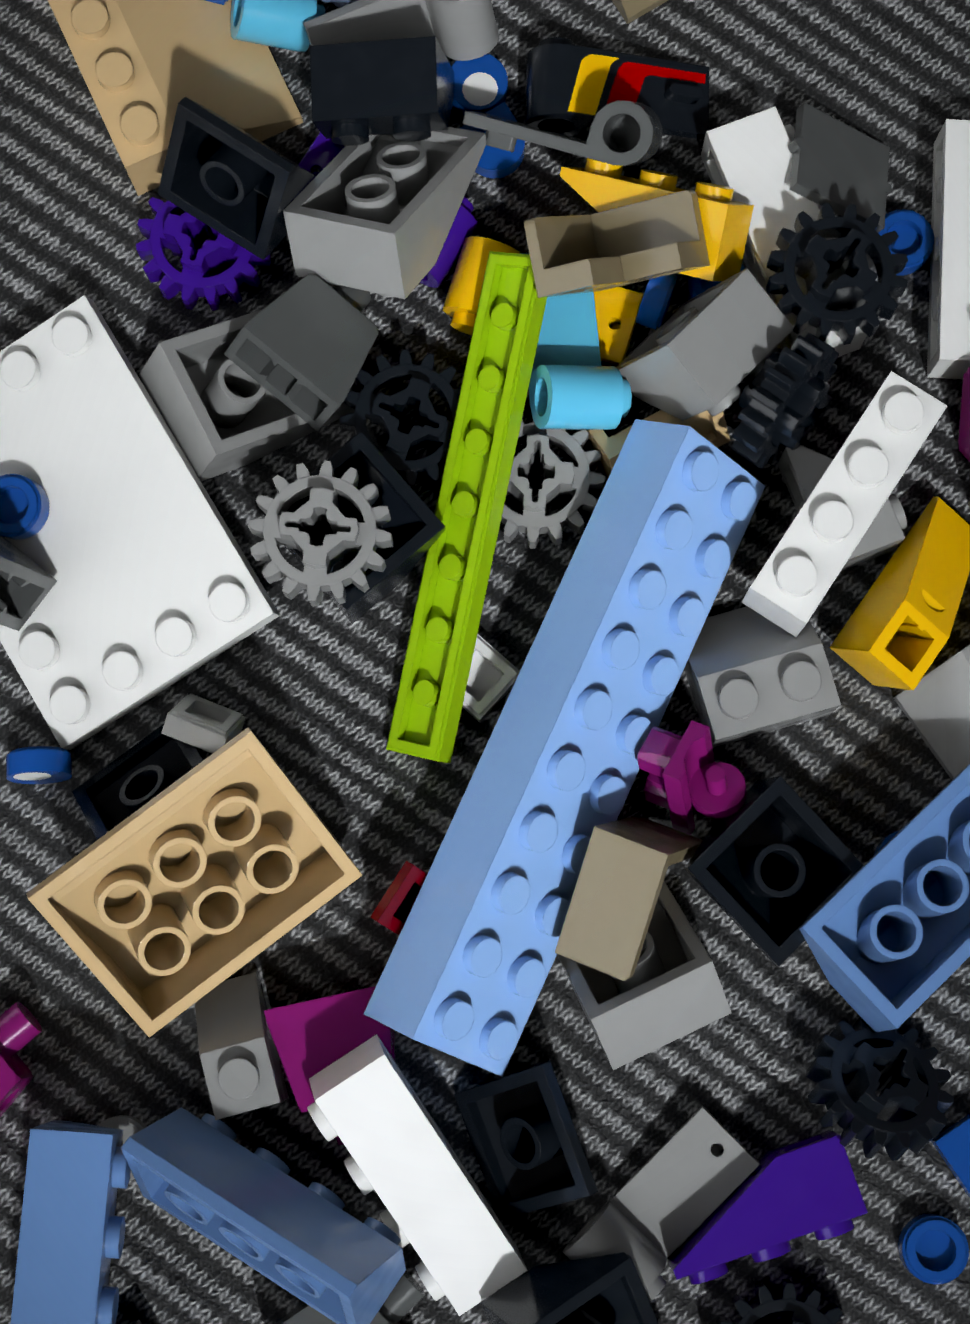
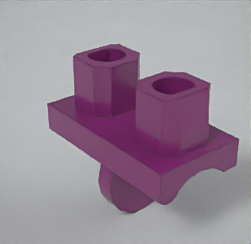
[637,721,747,835]

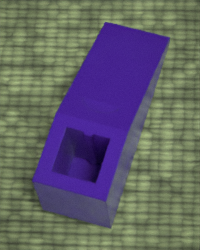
[668,1130,868,1285]

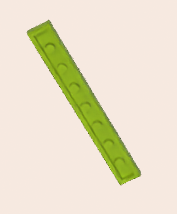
[386,251,547,763]

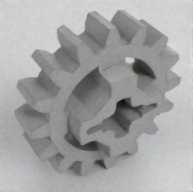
[501,420,605,549]
[248,460,393,607]

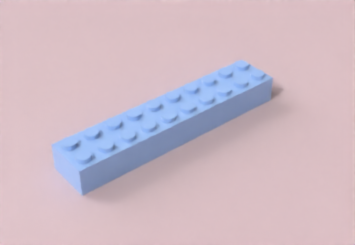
[364,419,765,1077]

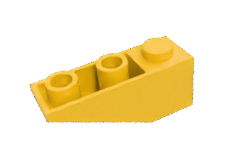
[560,158,754,282]
[829,496,970,691]

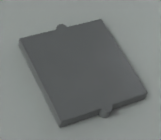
[788,102,892,233]

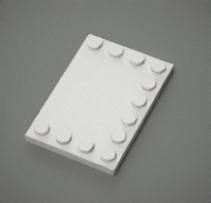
[0,295,280,750]

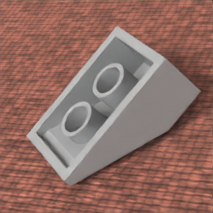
[283,127,486,299]
[139,309,362,481]

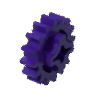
[136,197,271,311]

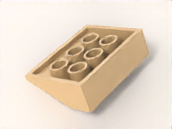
[48,0,303,196]
[26,727,362,1038]

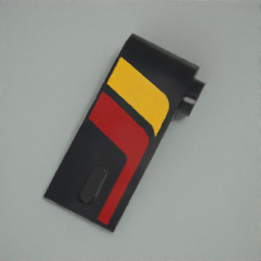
[525,37,709,140]

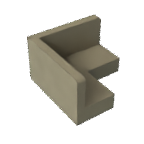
[524,190,710,298]
[555,815,703,981]

